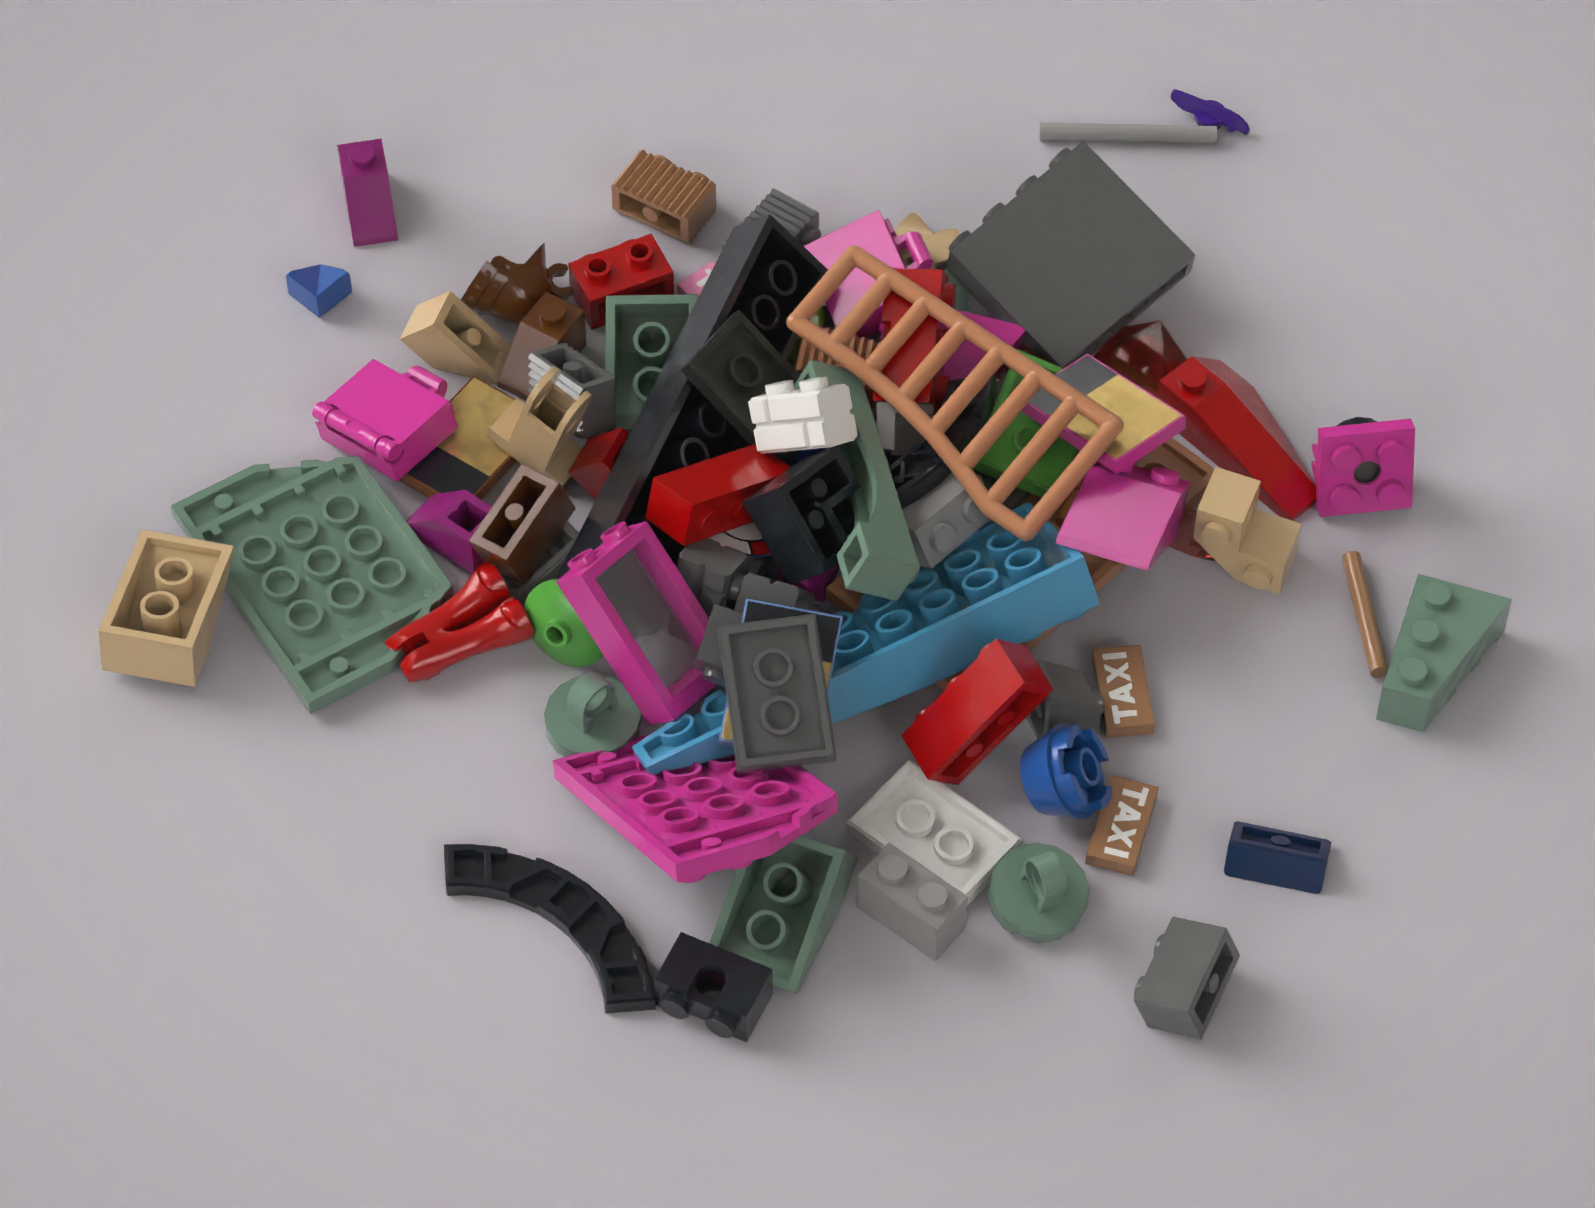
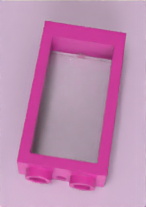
[556,521,717,725]

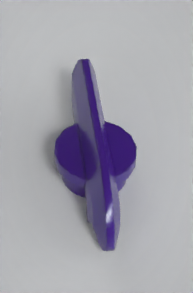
[1171,89,1250,134]

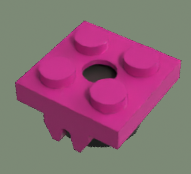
[1311,417,1415,517]

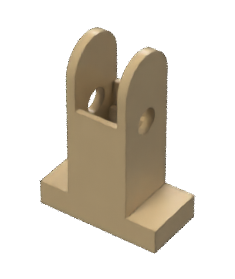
[486,366,592,488]

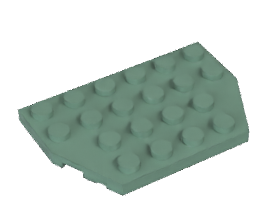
[171,456,454,714]

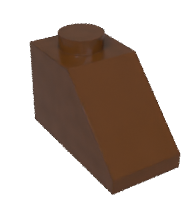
[497,292,587,401]

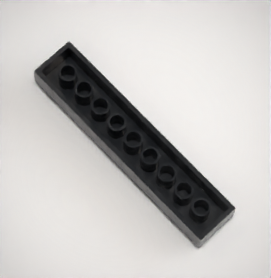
[556,214,828,639]

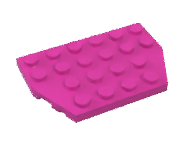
[553,735,839,883]

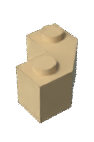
[1193,467,1302,594]

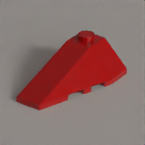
[1157,356,1316,521]

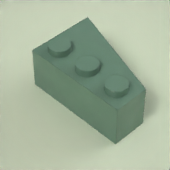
[1376,574,1512,732]

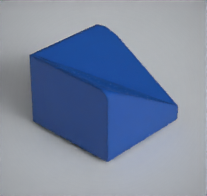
[286,264,352,318]

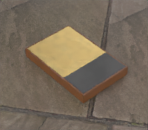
[399,375,517,500]

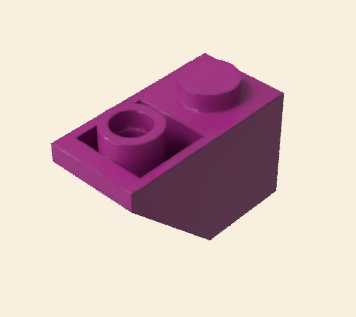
[406,490,492,575]

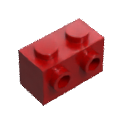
[568,234,674,330]

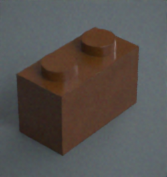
[469,464,576,585]

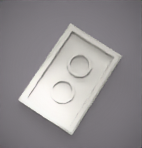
[846,759,1023,906]

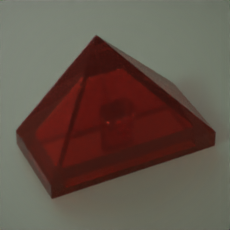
[1094,320,1187,397]

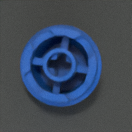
[1020,723,1112,819]

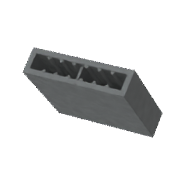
[947,141,1196,368]

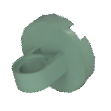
[544,670,641,757]
[988,843,1089,943]

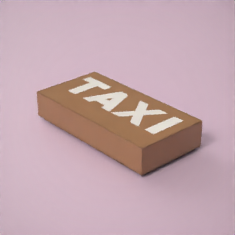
[1092,645,1155,738]
[1085,775,1159,876]

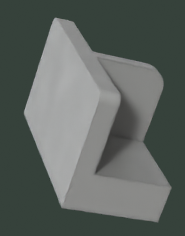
[871,402,933,459]

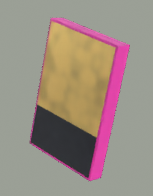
[1021,353,1186,474]

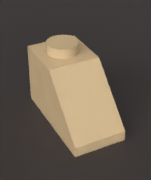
[400,291,511,384]

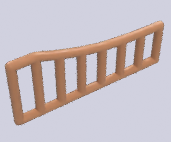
[786,245,1124,541]

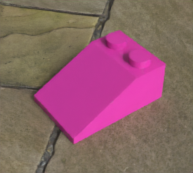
[1055,462,1191,571]

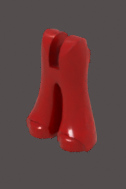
[385,561,534,683]

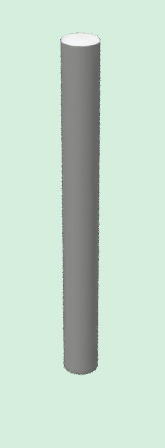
[1040,122,1217,144]

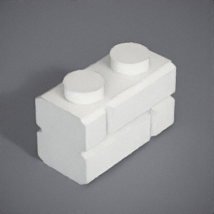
[748,377,858,454]

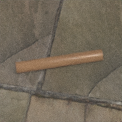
[1342,551,1388,678]

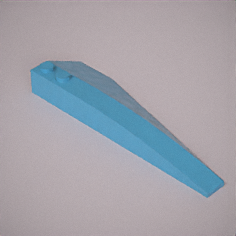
[632,502,1100,775]

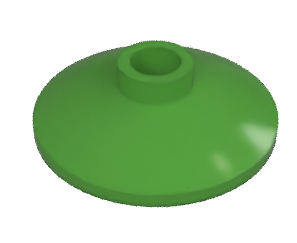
[524,579,603,667]

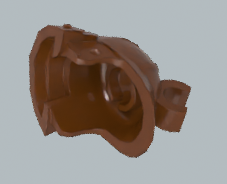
[461,243,573,322]

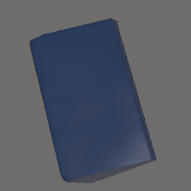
[1224,821,1332,894]

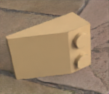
[98,529,234,687]

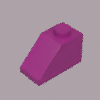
[337,138,398,247]

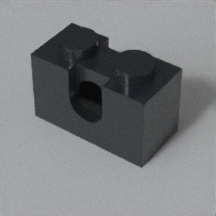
[654,932,773,1043]

